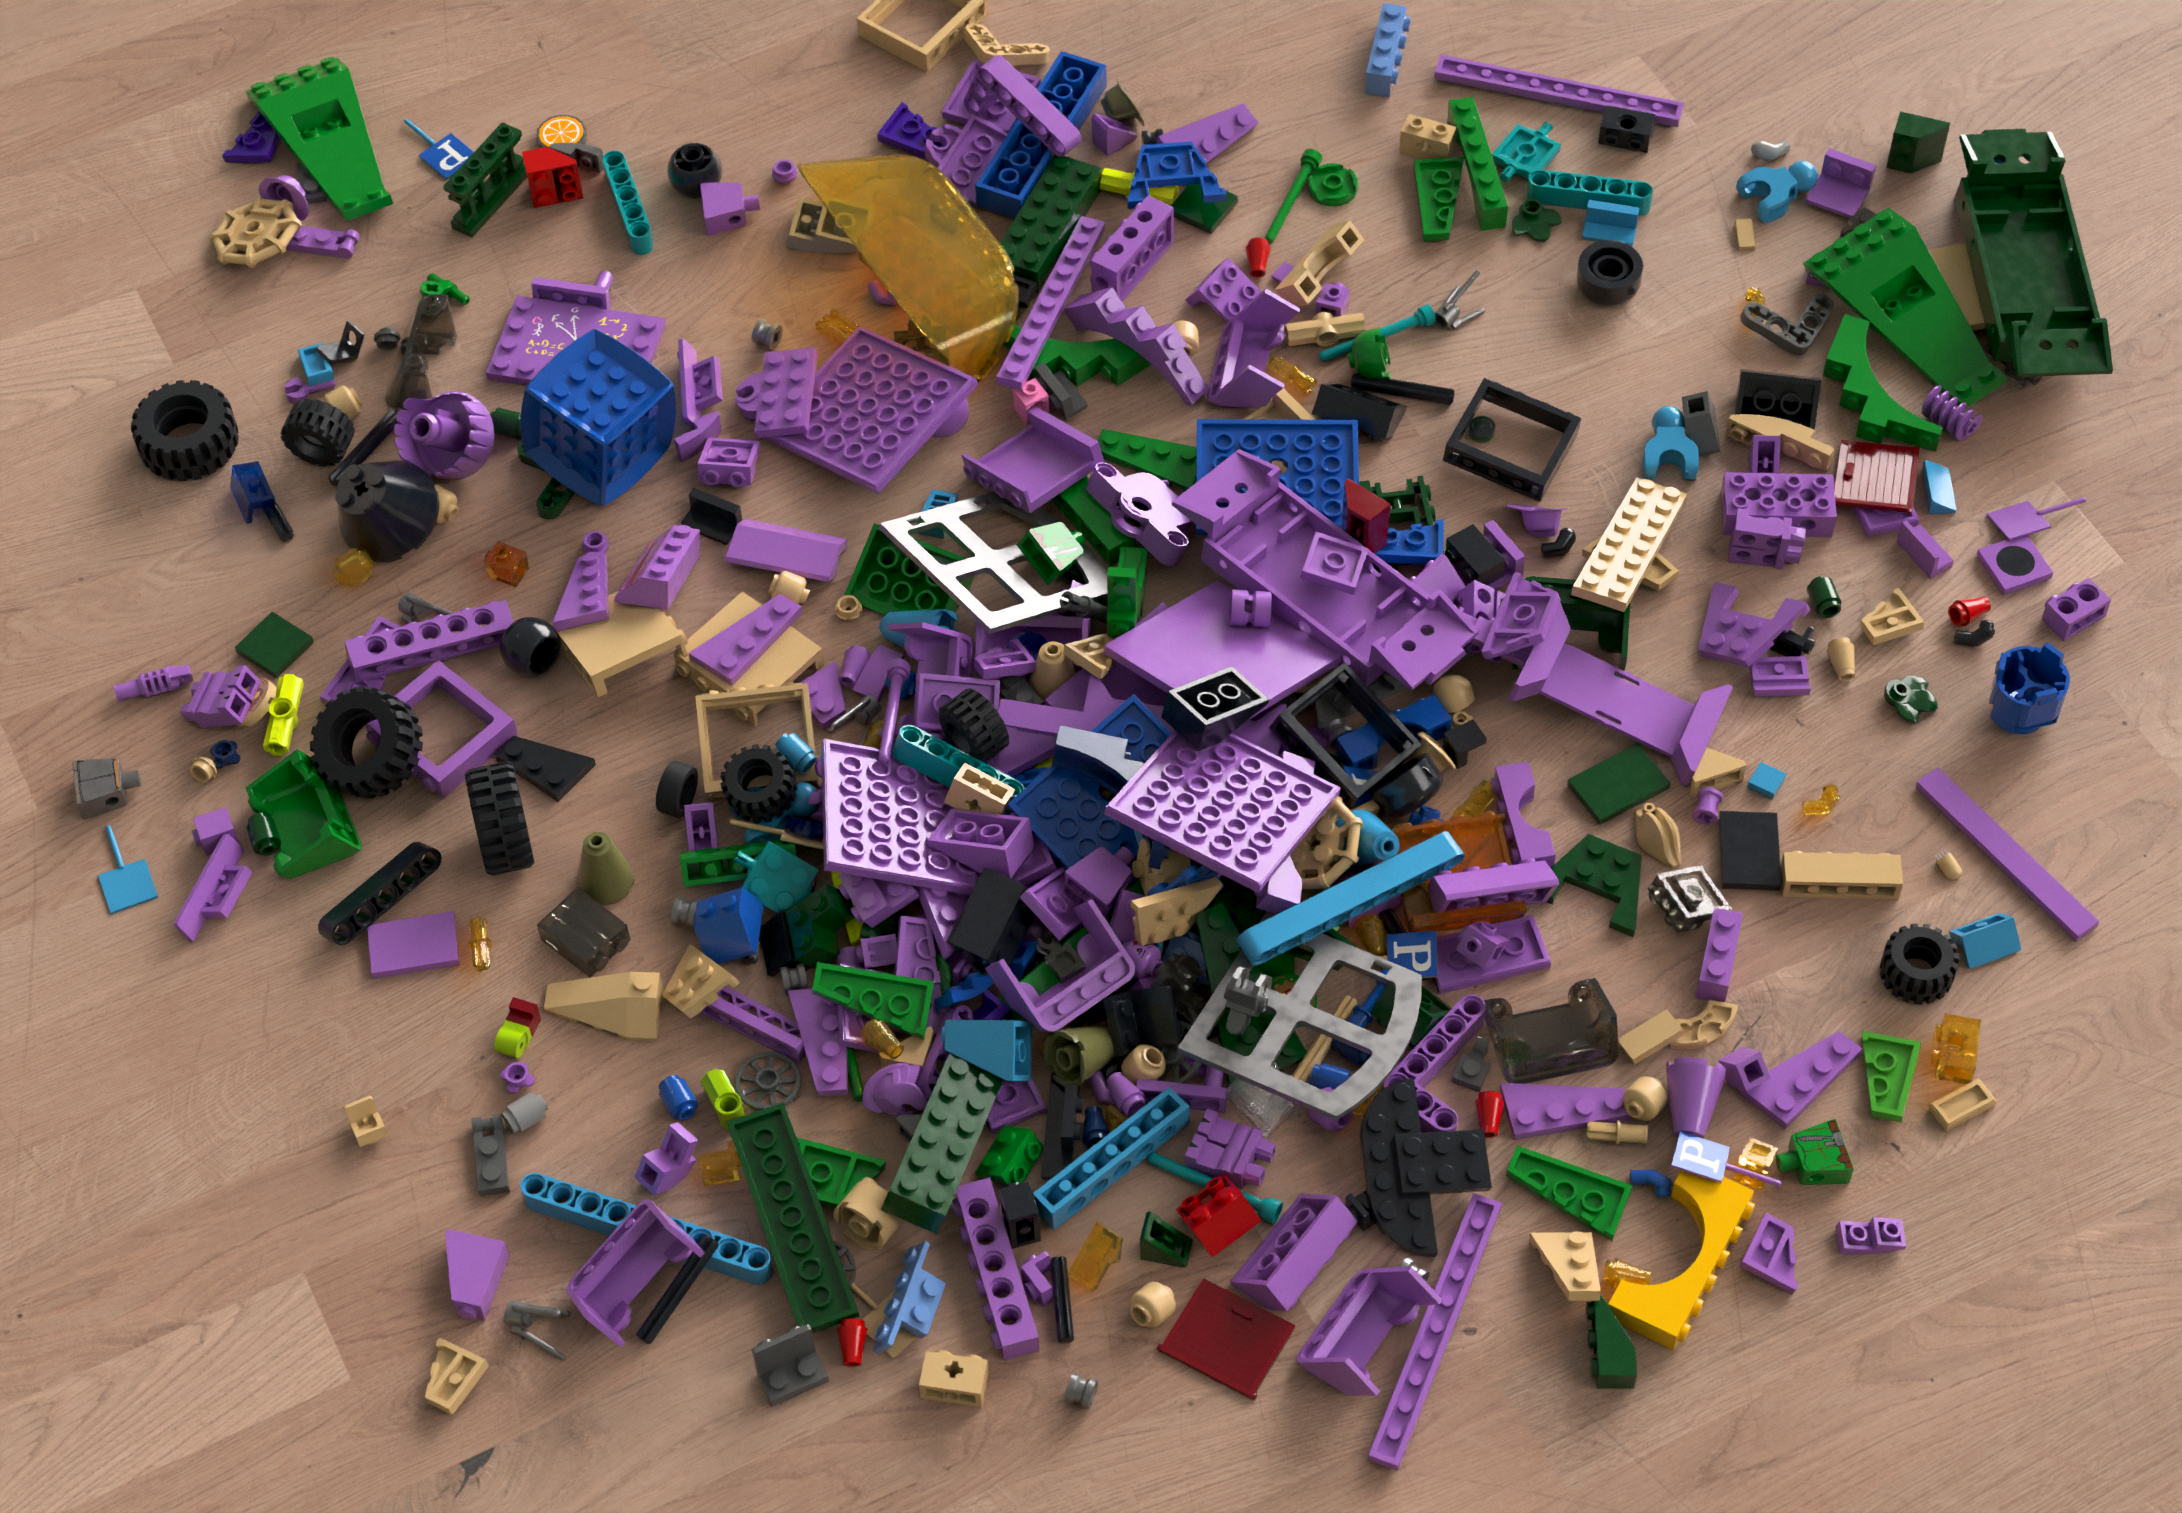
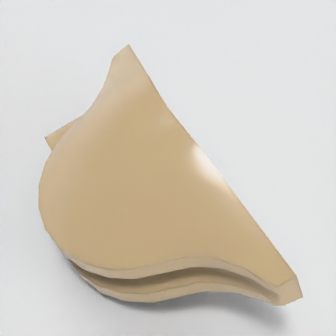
[1635,803,1681,869]

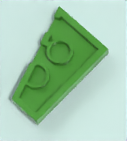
[1862,1031,1921,1123]

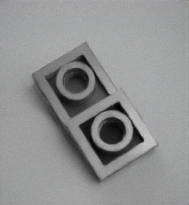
[549,143,604,173]

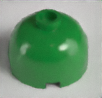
[1348,327,1392,379]

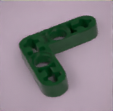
[517,441,575,520]

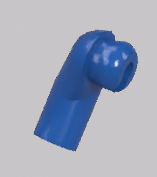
[1630,1170,1673,1197]

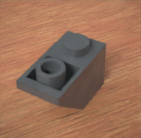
[1682,391,1720,457]

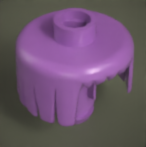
[394,391,494,481]

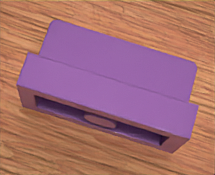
[1897,521,1954,579]

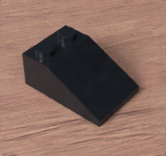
[1161,666,1269,751]

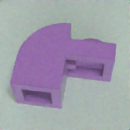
[634,1122,698,1196]

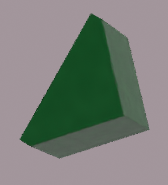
[1140,1211,1193,1268]

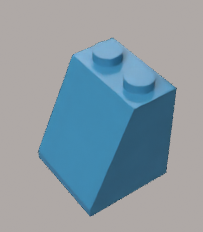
[941,1020,1032,1081]

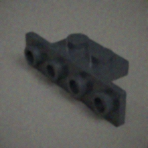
[1041,1072,1084,1180]

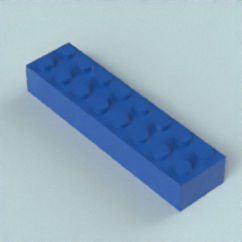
[975,51,1107,219]

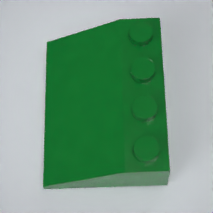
[844,523,975,615]

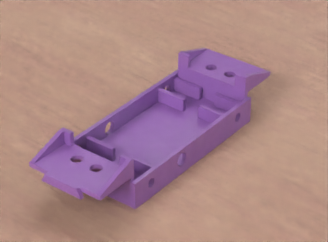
[1172,449,1479,691]

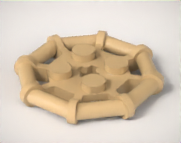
[210,196,301,268]
[1290,796,1363,891]

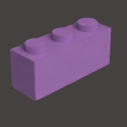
[1696,907,1743,1002]

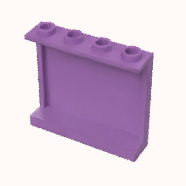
[961,406,1105,513]

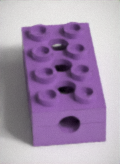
[1090,195,1174,302]
[1721,472,1837,537]

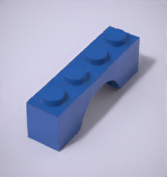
[1336,695,1452,770]

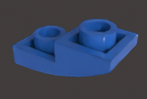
[934,972,994,1011]

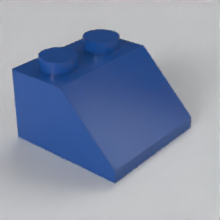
[693,887,764,965]

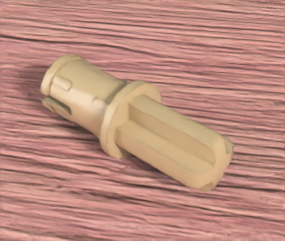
[1586,1120,1648,1145]

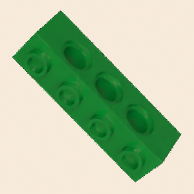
[680,840,797,887]

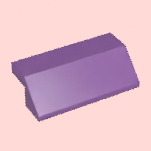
[725,519,848,582]

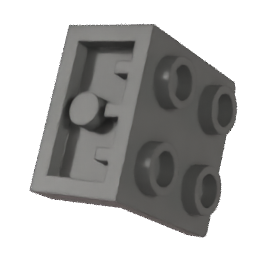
[752,1324,829,1407]

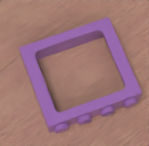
[365,660,518,798]

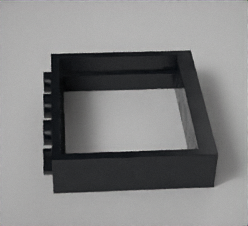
[1443,378,1582,502]
[1269,662,1422,809]

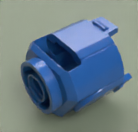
[1989,642,2070,734]

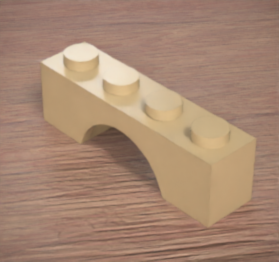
[1275,220,1364,307]

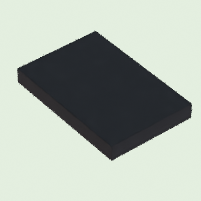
[1719,811,1781,890]

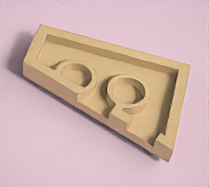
[1530,1231,1601,1301]

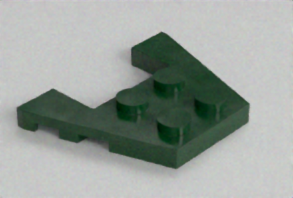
[1546,834,1642,937]

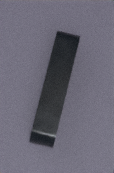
[318,841,442,945]

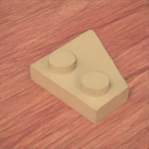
[1861,588,1924,645]
[1063,633,1117,679]
[425,1338,489,1415]

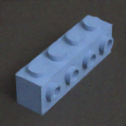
[1365,3,1411,97]

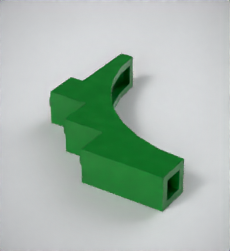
[1823,314,1943,452]
[994,315,1151,387]
[1107,547,1148,637]

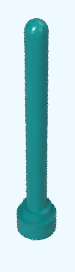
[1319,304,1436,361]
[1148,1153,1283,1224]

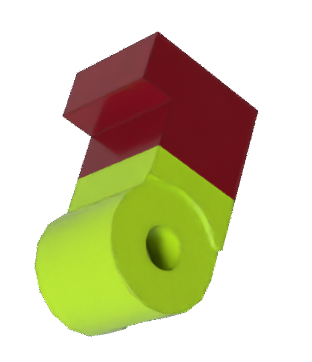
[494,997,541,1058]

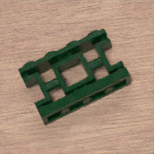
[443,123,527,238]
[1359,475,1445,574]

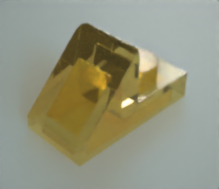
[1068,1222,1123,1291]

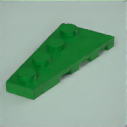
[1098,429,1197,492]

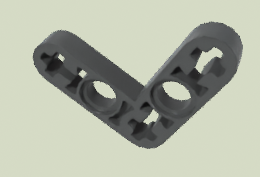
[1740,294,1834,355]

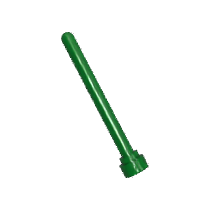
[1264,148,1323,244]

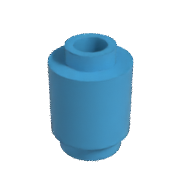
[775,733,817,774]

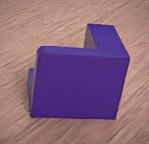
[973,989,1012,1020]

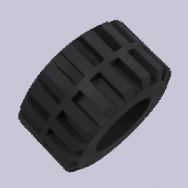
[280,399,355,467]
[938,688,1010,763]
[720,744,798,823]
[1880,923,1959,1005]

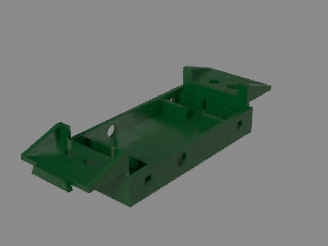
[1955,128,2113,377]

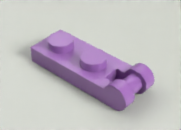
[286,226,360,258]

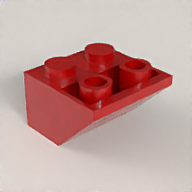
[522,147,583,208]
[1175,1174,1261,1257]

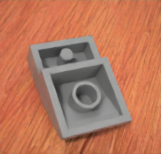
[787,197,874,254]

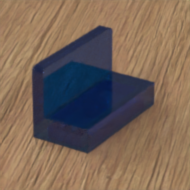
[230,461,275,524]

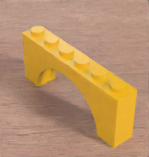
[1608,1170,1756,1351]

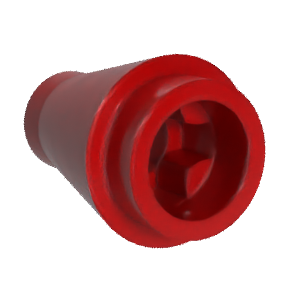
[1245,237,1271,278]
[1948,596,1991,627]
[1475,1091,1505,1138]
[837,1319,868,1367]

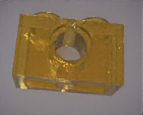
[1931,1013,1981,1084]

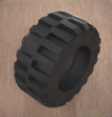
[131,380,239,481]
[310,686,423,799]
[465,761,535,876]

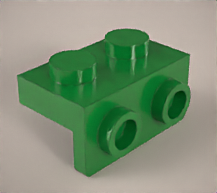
[975,1125,1044,1187]

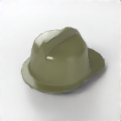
[1101,79,1145,126]

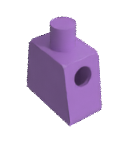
[700,183,760,236]
[1064,847,1134,919]

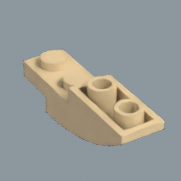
[1726,414,1834,472]

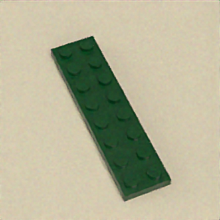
[727,1102,860,1333]

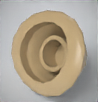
[1412,732,1455,772]

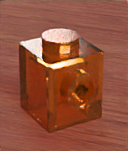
[484,541,530,587]

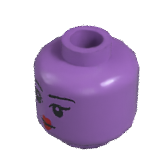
[1123,938,1163,980]

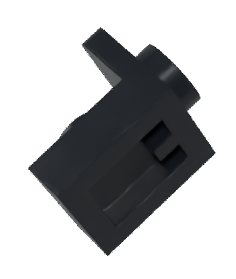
[1769,626,1816,657]
[1345,1190,1375,1232]

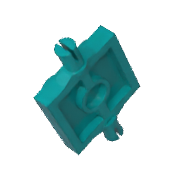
[1492,121,1561,182]
[733,840,819,913]

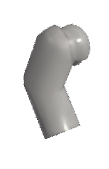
[1751,140,1790,161]

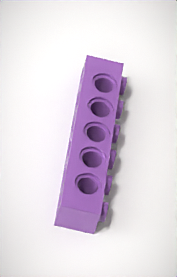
[345,600,514,683]
[951,1178,1040,1360]

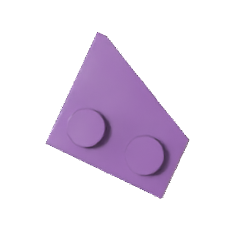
[974,639,1036,680]
[798,662,845,730]
[1739,1212,1798,1294]

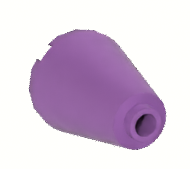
[1666,1057,1726,1139]

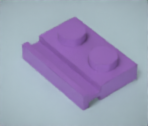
[1749,656,1811,697]

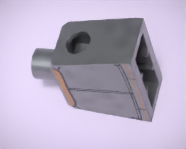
[72,758,142,820]

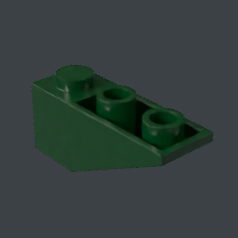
[1586,1293,1637,1389]

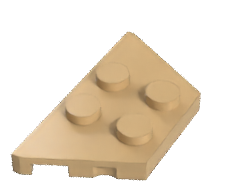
[1130,877,1223,946]
[662,944,740,1019]

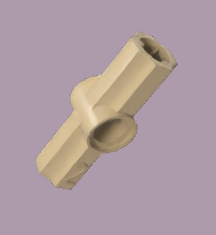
[1284,312,1366,347]

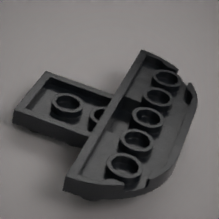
[1360,1079,1492,1257]

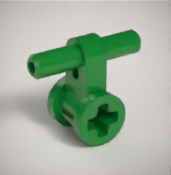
[418,273,470,316]

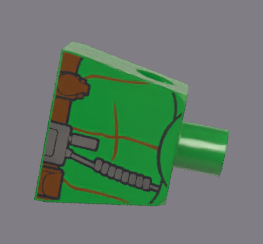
[1017,522,1084,585]
[1776,1119,1854,1186]

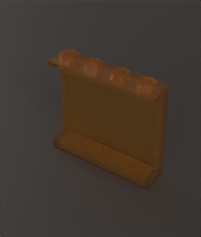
[1392,811,1527,933]

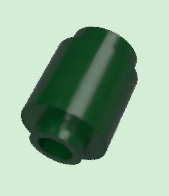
[490,407,522,439]
[1807,576,1842,618]
[246,812,281,856]

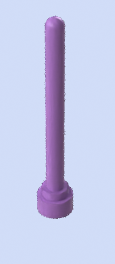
[879,659,910,763]

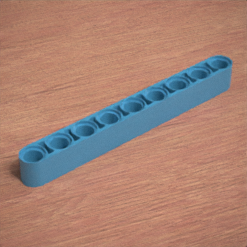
[1236,831,1465,966]
[520,1173,773,1285]

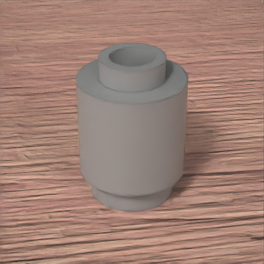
[501,1092,548,1134]

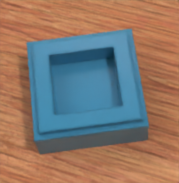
[1747,762,1786,799]

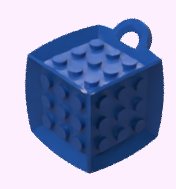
[520,329,676,506]

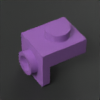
[856,934,897,968]
[1021,1251,1053,1307]

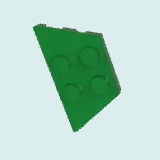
[796,1137,886,1209]

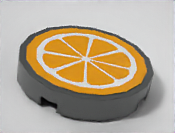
[536,115,587,148]

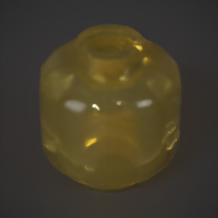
[333,548,375,588]

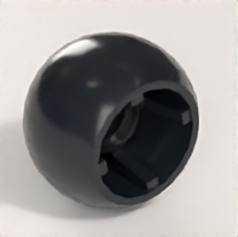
[667,143,722,198]
[500,617,560,677]

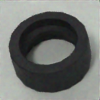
[656,761,698,818]

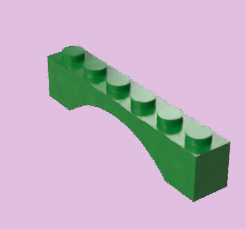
[1447,97,1508,231]

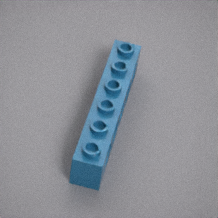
[1033,1087,1190,1231]

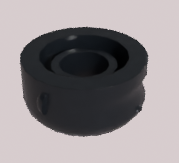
[1577,240,1643,306]
[1369,753,1443,818]

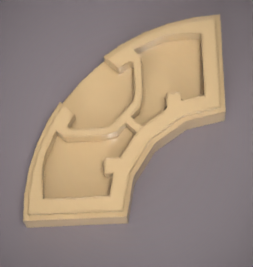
[1670,1000,1738,1050]

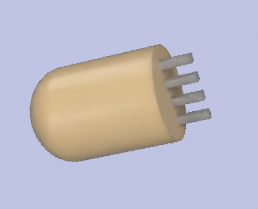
[1935,850,1962,880]

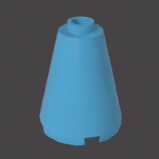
[879,609,959,648]
[1335,809,1399,867]

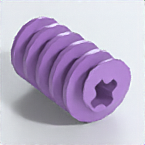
[1922,385,1983,441]

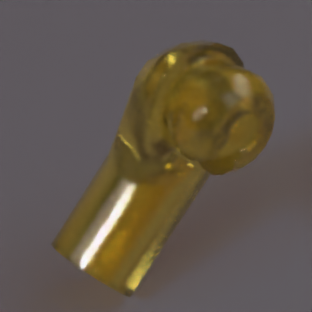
[1745,287,1766,318]
[1802,784,1840,815]

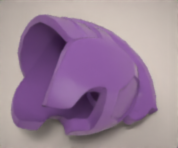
[863,1063,927,1116]

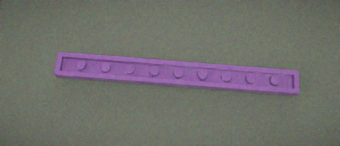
[1434,55,1684,127]
[996,216,1105,390]
[1368,1193,1502,1471]

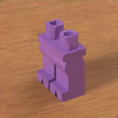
[1728,508,1806,569]
[1458,580,1505,663]
[180,665,261,729]
[1185,1108,1276,1189]

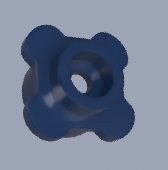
[210,740,241,769]

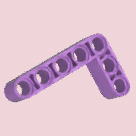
[964,55,1082,157]
[1384,995,1485,1133]

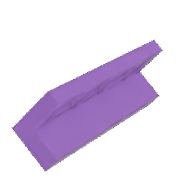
[701,986,806,1064]

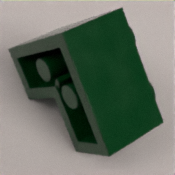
[785,884,855,968]

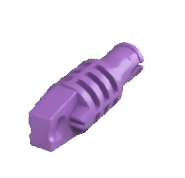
[113,665,193,702]

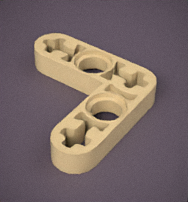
[964,23,1050,66]

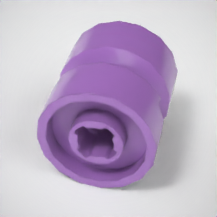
[1229,589,1272,628]

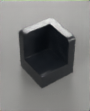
[1443,720,1487,769]

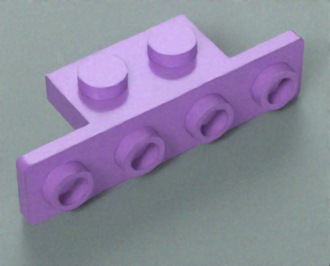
[677,338,723,430]
[173,834,252,941]

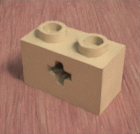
[1399,114,1457,159]
[944,763,1015,815]
[919,1350,989,1407]

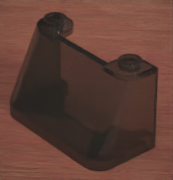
[385,294,457,411]
[1482,978,1619,1084]

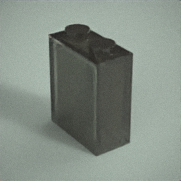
[537,887,631,978]

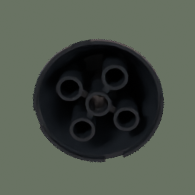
[335,460,440,563]

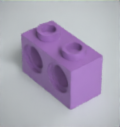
[2042,578,2111,641]

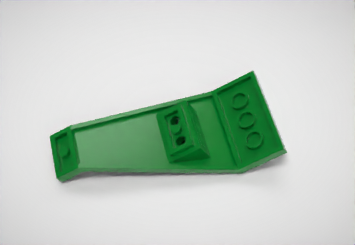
[245,57,394,221]
[1803,208,2007,408]

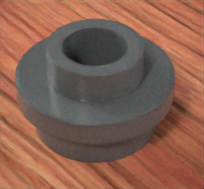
[374,328,400,350]

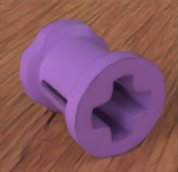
[1692,787,1723,825]

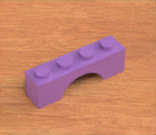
[1490,761,1556,868]

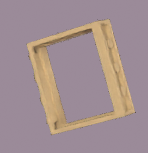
[857,0,987,72]
[695,681,819,800]

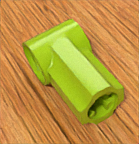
[700,1068,745,1130]

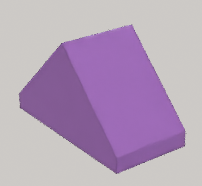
[1091,113,1138,156]
[1748,435,1780,473]
[684,802,718,851]

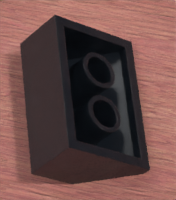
[1735,369,1822,430]
[1312,382,1407,442]
[946,868,1036,974]

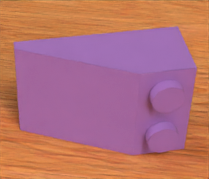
[927,808,1035,879]

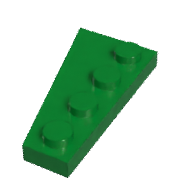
[1413,157,1464,241]
[812,962,934,1040]
[1506,1145,1633,1241]

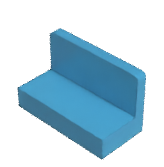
[1582,200,1639,247]
[1949,912,2021,968]

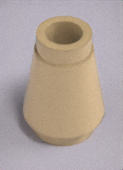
[1826,637,1855,681]

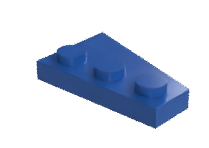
[1375,519,1444,564]

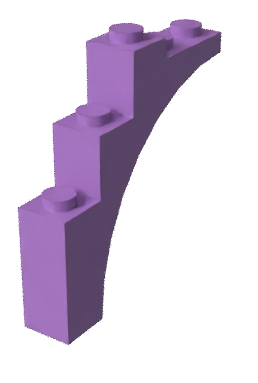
[1064,287,1209,405]

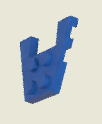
[1127,141,1227,209]

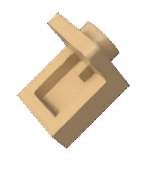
[344,1096,388,1147]

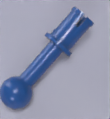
[1347,969,1389,1028]

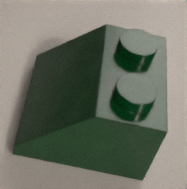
[1886,111,1950,173]
[1370,985,1452,1047]

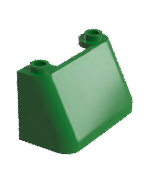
[245,749,363,879]

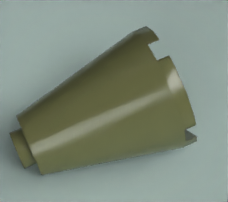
[577,832,635,905]
[1043,1025,1115,1087]

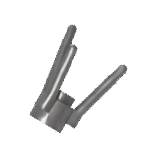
[1435,270,1485,330]
[398,592,454,640]
[827,695,882,746]
[504,1300,570,1360]

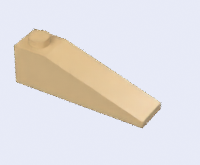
[544,972,664,1041]

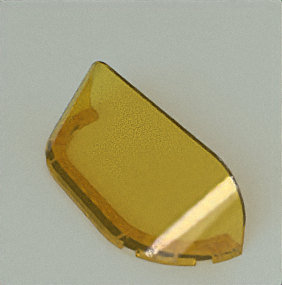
[797,154,1018,383]

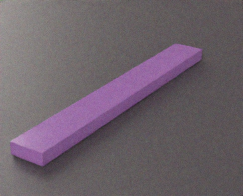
[1916,768,2099,941]

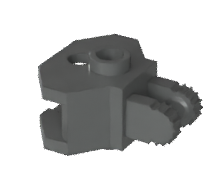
[1224,966,1272,1035]

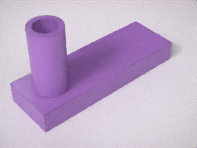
[531,271,614,310]
[1136,1065,1227,1113]

